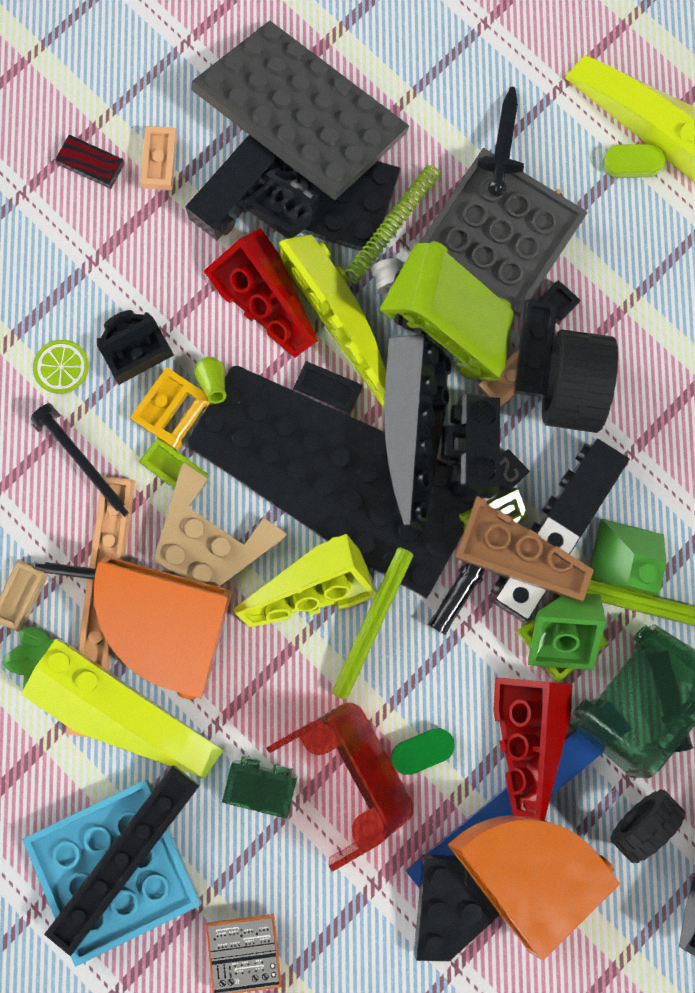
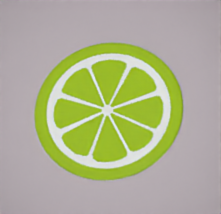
[33,340,89,394]

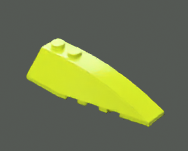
[565,55,695,182]
[279,235,386,409]
[21,639,224,779]

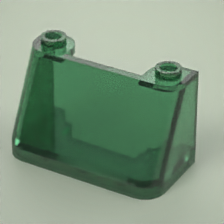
[571,624,695,778]

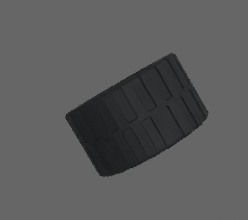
[542,329,619,433]

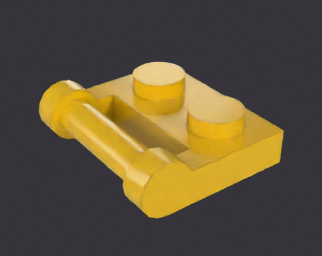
[130,367,210,451]

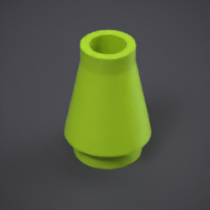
[194,357,226,404]

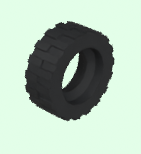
[610,789,686,863]

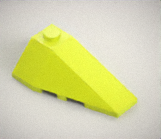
[234,534,378,627]

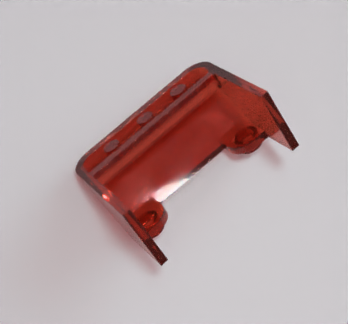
[266,702,414,872]

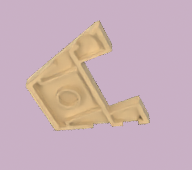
[153,463,287,587]

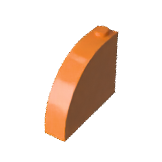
[94,556,233,699]
[448,815,620,961]

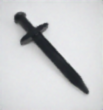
[477,86,524,197]

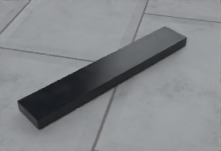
[44,765,200,956]

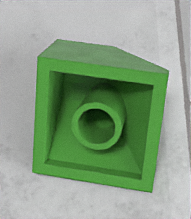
[590,519,666,596]
[528,593,606,670]

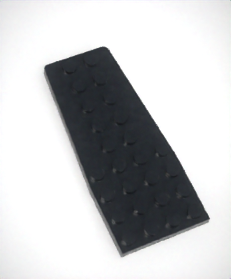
[188,366,483,599]

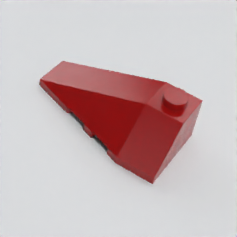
[204,228,318,358]
[493,677,573,821]

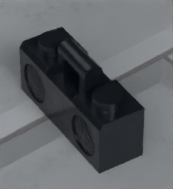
[441,394,500,498]

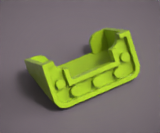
[379,241,514,381]

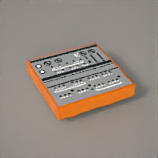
[206,914,282,993]

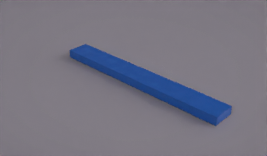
[406,702,632,888]

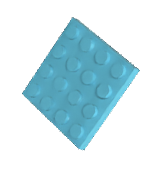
[22,778,202,967]

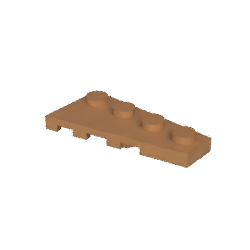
[455,496,594,603]

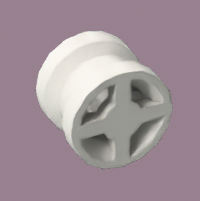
[370,258,402,294]

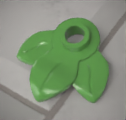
[3,627,55,689]

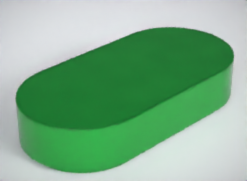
[391,728,455,775]

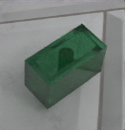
[222,756,298,819]

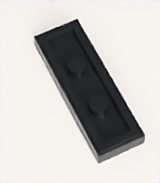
[513,300,558,398]

